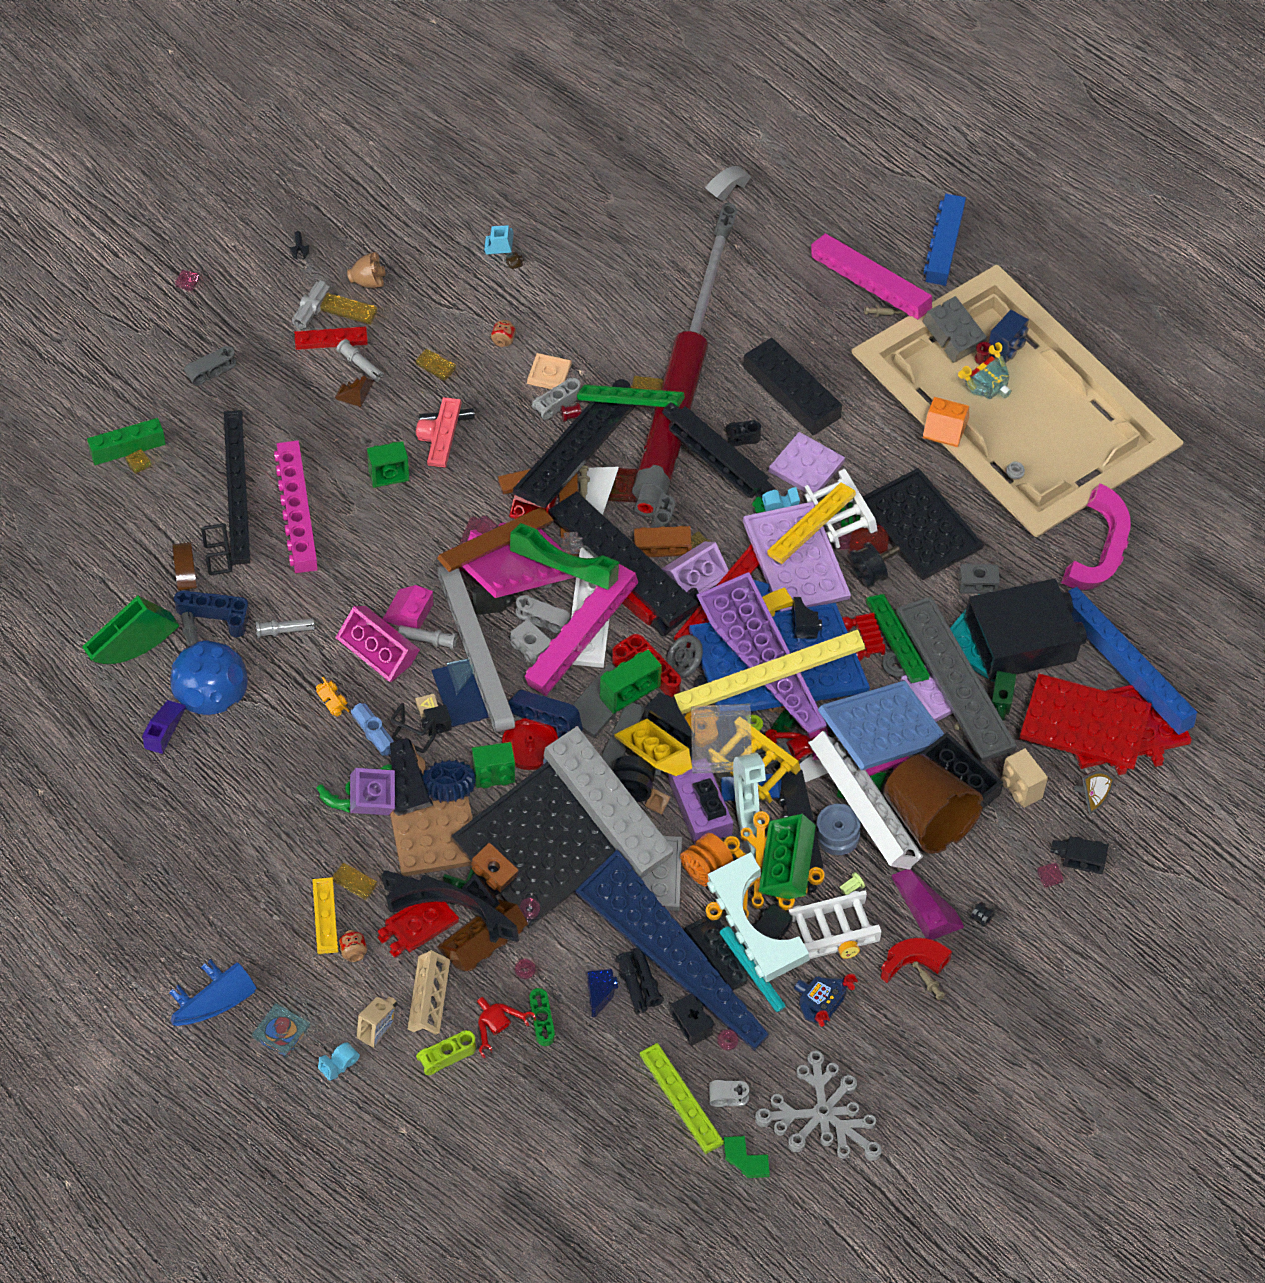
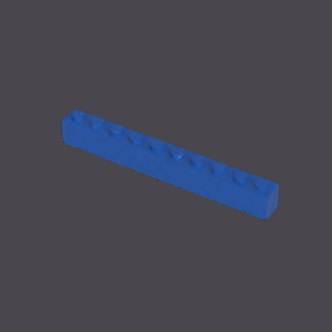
[1068,587,1197,735]

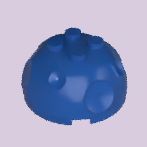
[170,640,248,715]

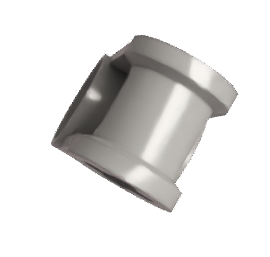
[709,1080,750,1107]

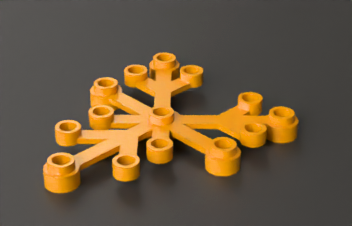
[706,811,824,920]

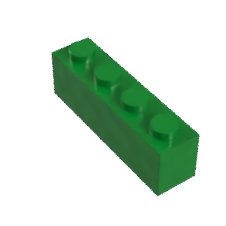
[87,418,166,466]

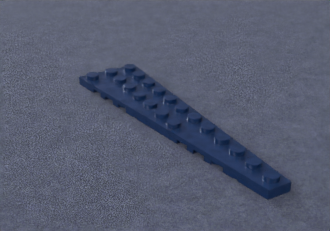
[575,849,769,1051]

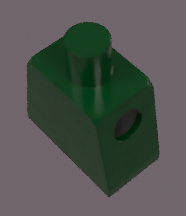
[991,671,1017,721]

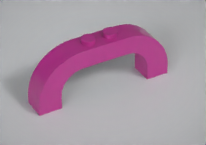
[1061,483,1131,590]

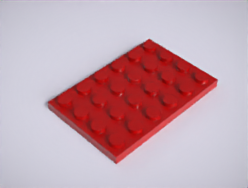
[1019,673,1152,770]

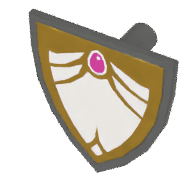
[1074,771,1114,814]

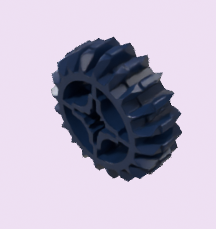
[422,759,476,803]

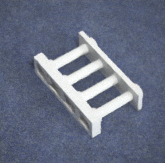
[804,469,878,548]
[788,890,881,959]

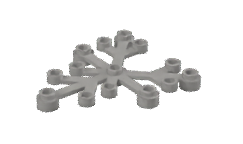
[755,1051,882,1161]

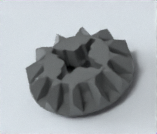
[882,651,906,678]

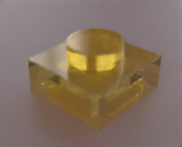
[125,449,151,474]

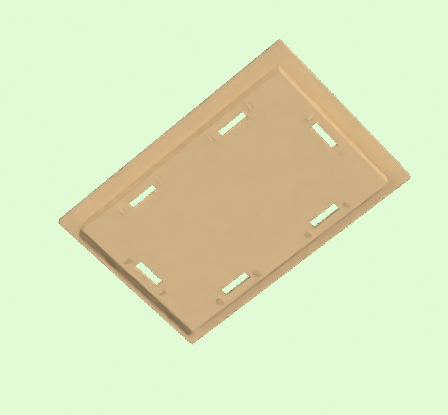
[852,265,1183,537]

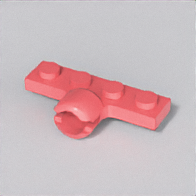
[416,397,462,468]

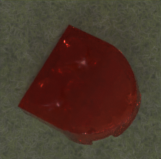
[849,524,888,554]

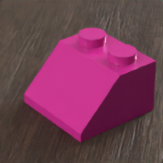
[383,585,434,629]

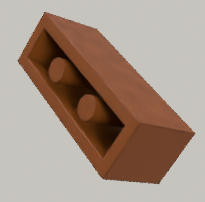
[634,526,692,557]

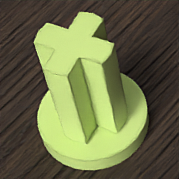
[839,872,865,895]

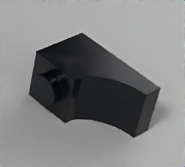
[792,597,822,639]
[462,874,500,909]

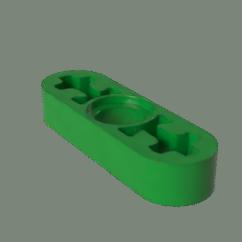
[529,988,555,1046]

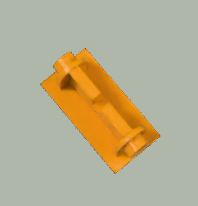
[316,677,349,717]

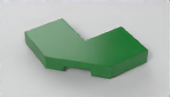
[724,1136,770,1178]

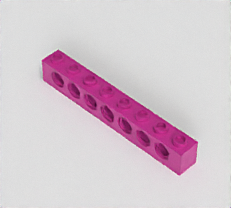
[274,440,318,573]

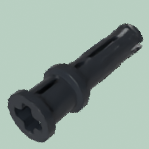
[631,947,664,1007]
[615,952,648,1014]

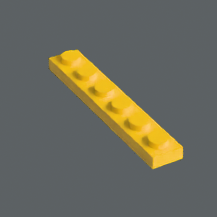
[767,482,856,564]

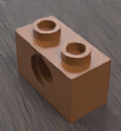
[471,843,518,892]

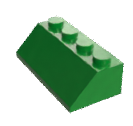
[759,814,816,899]

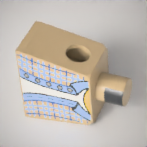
[357,997,397,1048]

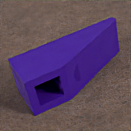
[142,700,186,754]

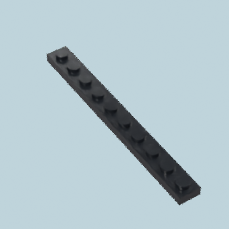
[224,410,251,565]

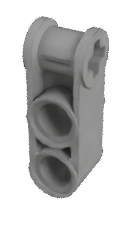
[532,378,581,420]
[515,595,571,634]

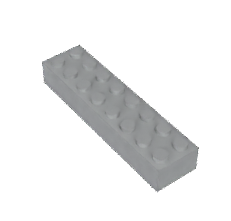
[543,726,674,878]

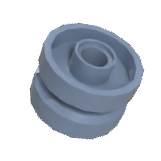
[817,804,861,855]

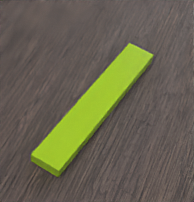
[640,1043,724,1154]

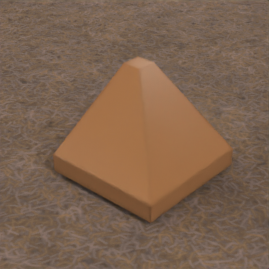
[645,788,671,815]

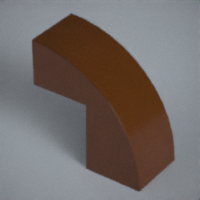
[172,542,197,590]

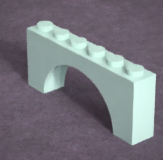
[707,852,810,983]

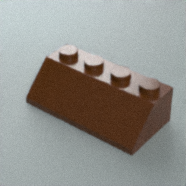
[437,899,528,972]

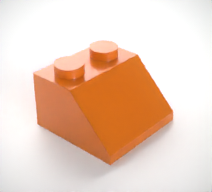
[923,397,969,447]

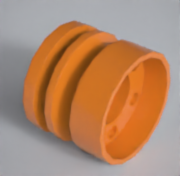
[680,832,734,887]

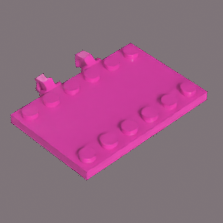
[451,522,575,598]

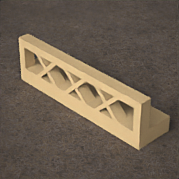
[407,950,450,1035]

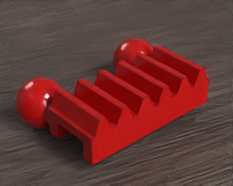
[842,613,885,662]

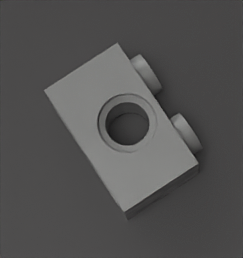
[510,619,551,664]

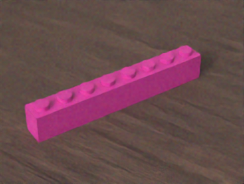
[811,233,932,320]
[525,564,638,696]

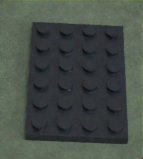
[862,468,984,580]

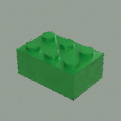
[600,650,662,714]

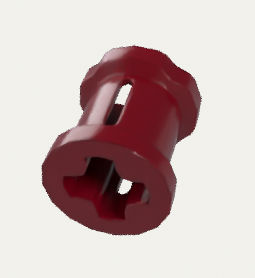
[975,342,991,365]
[561,403,581,422]

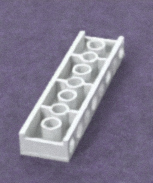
[809,731,923,870]

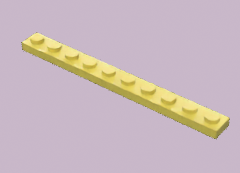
[674,630,865,714]

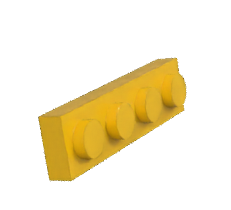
[312,877,338,954]

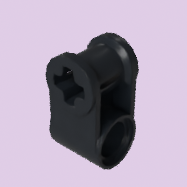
[725,420,761,446]

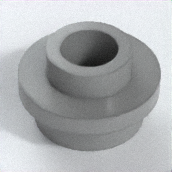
[1006,461,1025,479]

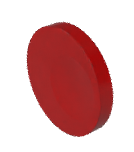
[502,718,558,770]

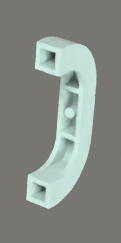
[733,752,766,860]

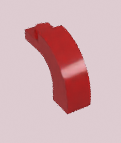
[881,938,952,983]

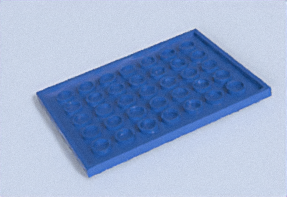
[689,603,870,716]

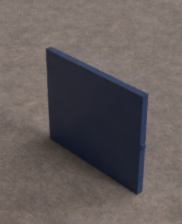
[432,661,489,727]

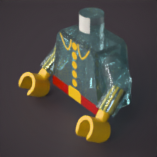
[958,342,1012,399]

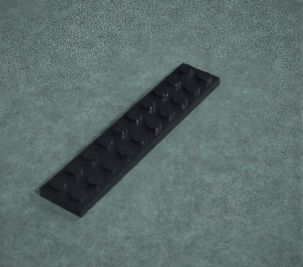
[513,401,636,508]
[548,491,698,627]

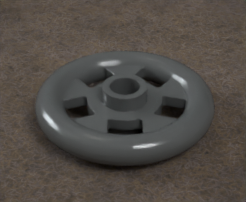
[666,635,703,679]

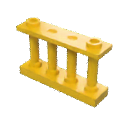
[708,717,801,803]

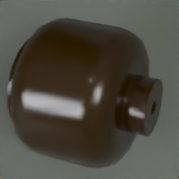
[505,252,524,269]

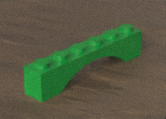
[510,523,619,590]

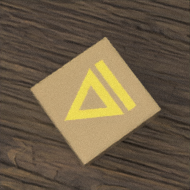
[415,694,438,717]

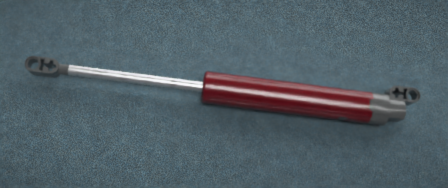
[632,203,737,528]

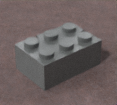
[922,296,987,363]

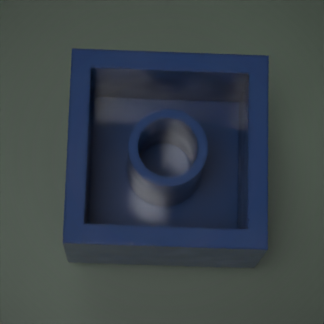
[989,309,1029,364]

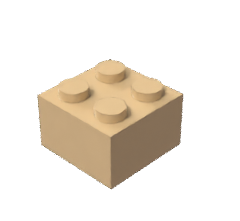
[1001,748,1048,808]

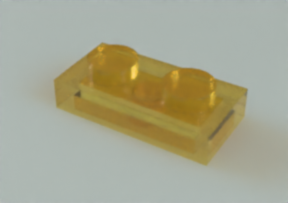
[416,348,456,381]
[332,863,377,900]

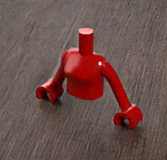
[766,729,817,761]
[477,997,536,1058]

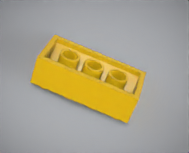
[614,719,692,776]

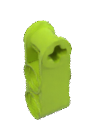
[416,1030,476,1075]

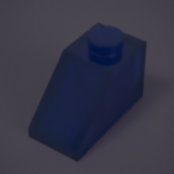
[587,969,618,1017]

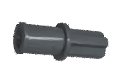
[181,612,198,646]

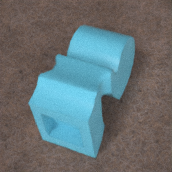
[762,487,800,511]
[318,1042,360,1081]

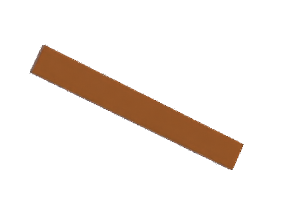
[437,507,553,572]

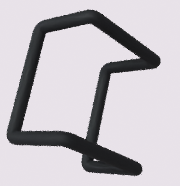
[201,523,232,575]
[390,703,436,753]

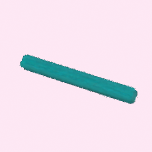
[720,926,785,1012]

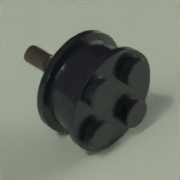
[848,542,900,588]

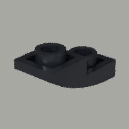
[692,778,727,821]

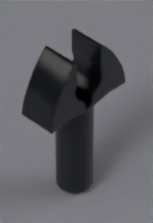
[289,231,309,260]

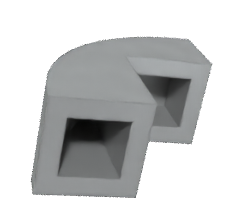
[705,166,752,201]

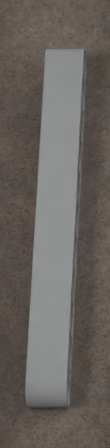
[437,566,515,733]

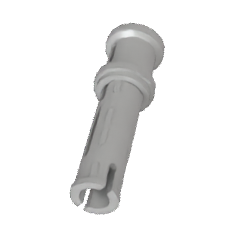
[336,339,384,382]
[255,618,315,639]
[398,625,458,650]

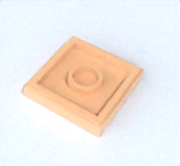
[527,353,572,389]

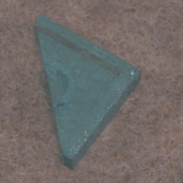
[447,659,474,695]

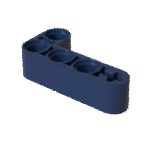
[174,591,249,638]
[508,690,583,738]

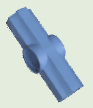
[351,703,394,756]

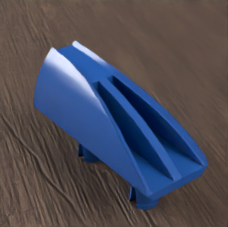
[169,959,257,1026]

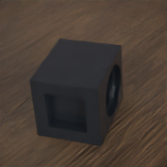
[421,704,452,736]

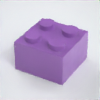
[350,768,395,815]

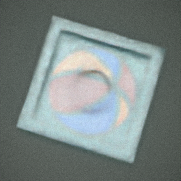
[252,1003,310,1058]

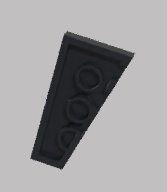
[390,738,433,816]
[684,912,748,990]

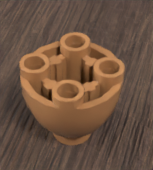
[347,252,386,288]

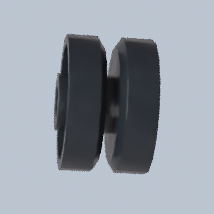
[612,756,656,802]

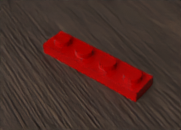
[294,326,368,350]

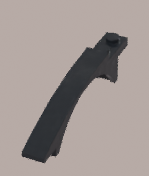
[381,870,520,943]

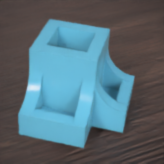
[484,225,514,254]

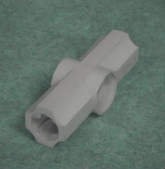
[292,280,330,330]

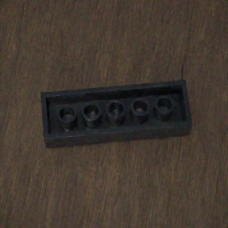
[743,337,843,436]

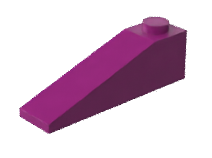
[891,869,964,940]

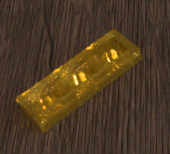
[320,293,377,324]

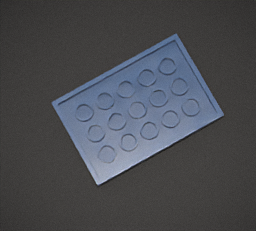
[818,680,944,771]

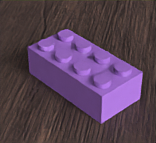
[668,758,733,845]

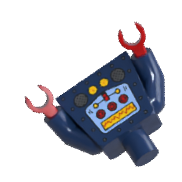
[794,974,858,1027]

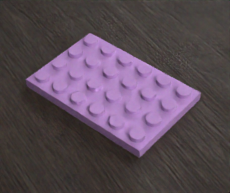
[742,502,851,612]

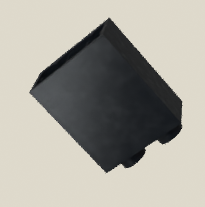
[964,578,1087,680]

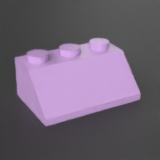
[661,541,729,593]

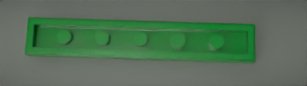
[577,385,685,407]
[866,594,930,683]

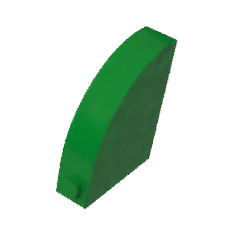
[82,595,180,664]

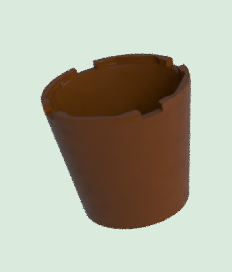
[884,754,983,854]

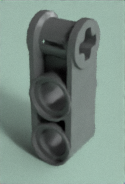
[184,346,236,386]

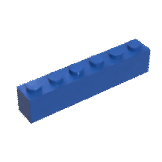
[923,194,966,286]

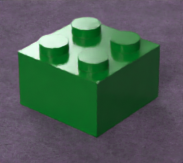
[367,441,409,488]
[472,742,515,788]

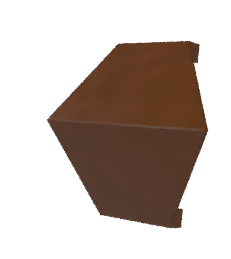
[335,376,375,407]

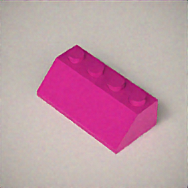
[335,606,420,682]

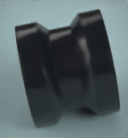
[970,901,996,927]

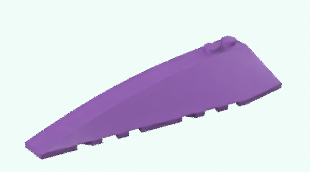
[697,572,827,734]

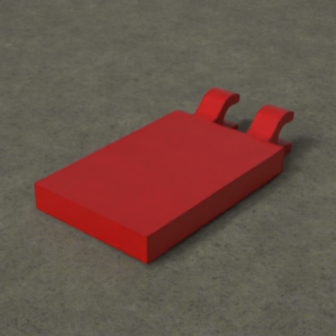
[377,902,459,958]

